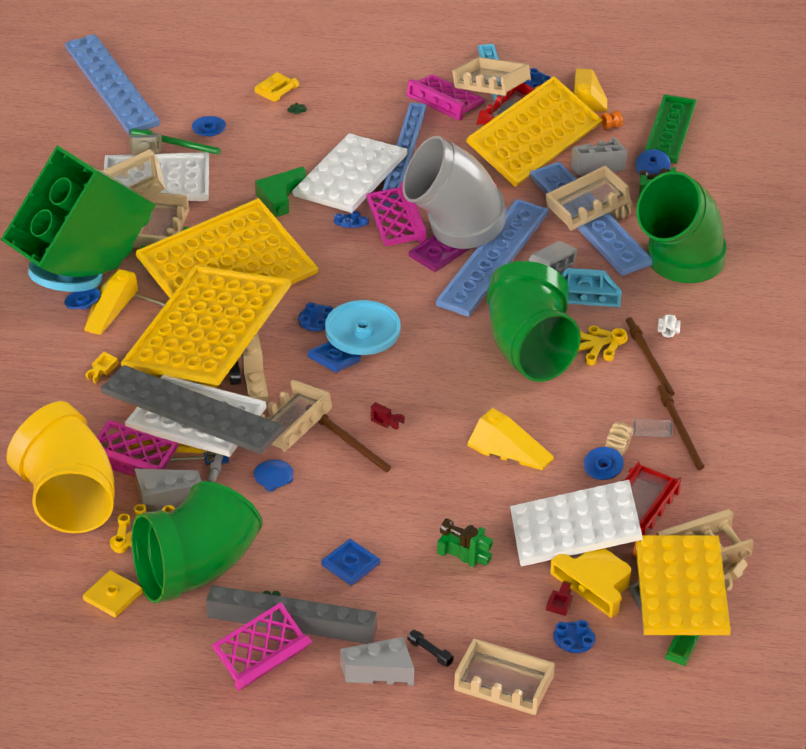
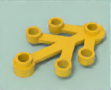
[578,325,628,366]
[110,504,175,553]

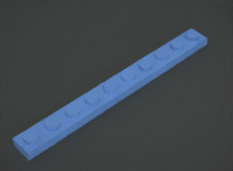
[379,102,427,212]

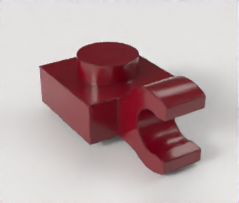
[371,402,405,430]
[546,581,573,616]

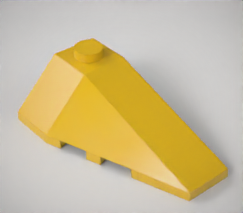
[574,68,607,112]
[84,269,139,335]
[467,408,554,470]

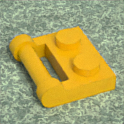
[255,72,299,102]

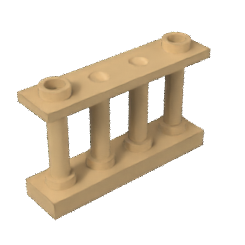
[657,509,754,565]

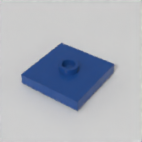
[307,342,361,373]
[321,539,380,586]

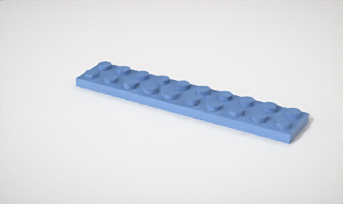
[65,34,160,135]
[529,162,652,276]
[436,199,548,317]

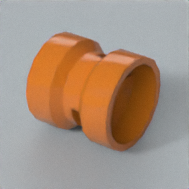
[601,110,623,130]

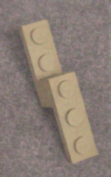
[242,332,269,403]

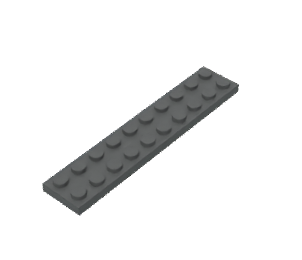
[101,365,284,455]

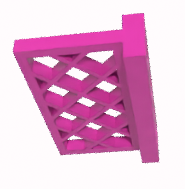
[406,74,485,121]
[366,182,426,247]
[97,420,179,477]
[212,602,312,691]

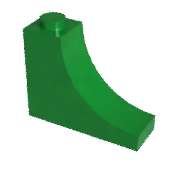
[255,166,306,217]

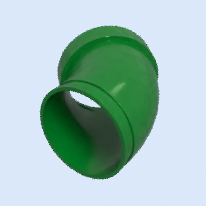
[636,171,727,283]
[487,261,581,382]
[131,481,263,603]

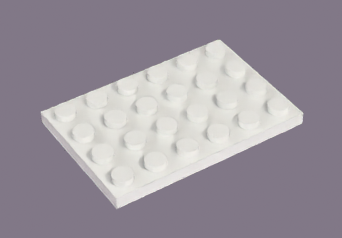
[293,133,407,213]
[104,152,209,201]
[125,375,267,457]
[510,480,643,566]

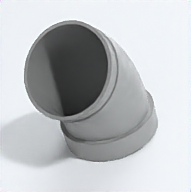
[403,136,507,249]

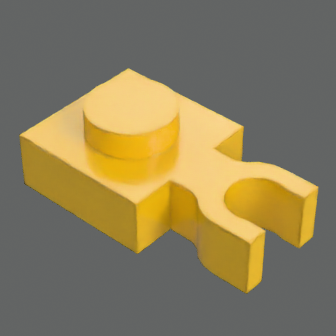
[85,352,120,384]

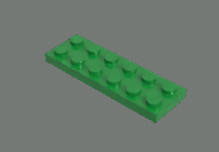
[644,94,697,164]

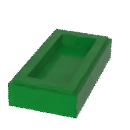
[665,635,700,666]

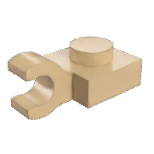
[723,558,748,591]

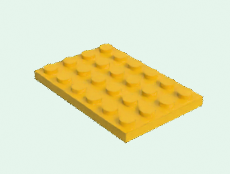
[635,535,731,635]

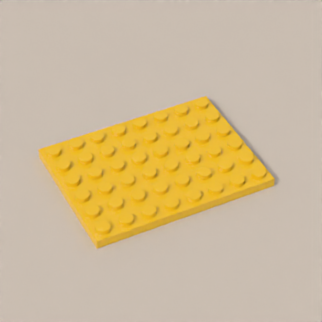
[136,198,319,298]
[121,265,291,385]

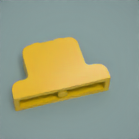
[550,548,631,618]

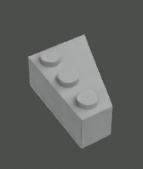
[570,137,628,175]
[529,241,578,274]
[135,469,201,512]
[340,637,414,686]

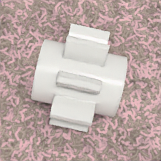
[658,315,681,338]

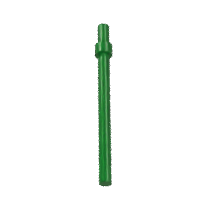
[131,128,221,155]

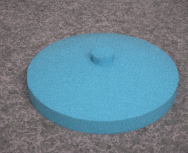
[28,262,102,292]
[325,300,401,355]

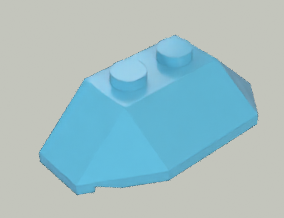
[561,268,622,307]

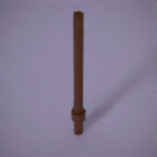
[626,317,675,396]
[657,385,704,470]
[306,405,391,472]

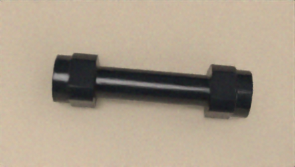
[407,629,454,667]

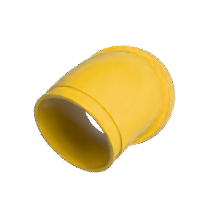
[7,401,114,533]

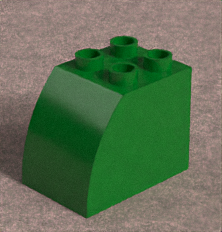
[0,145,156,277]

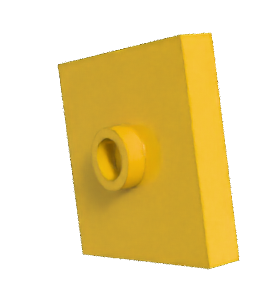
[83,570,143,618]

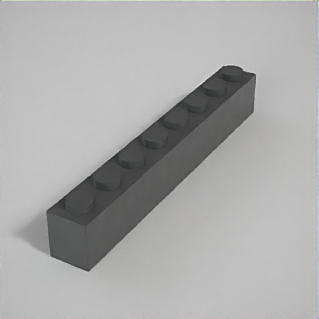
[206,585,377,644]

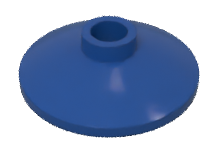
[192,116,226,137]
[636,149,670,174]
[64,288,101,310]
[584,447,624,480]

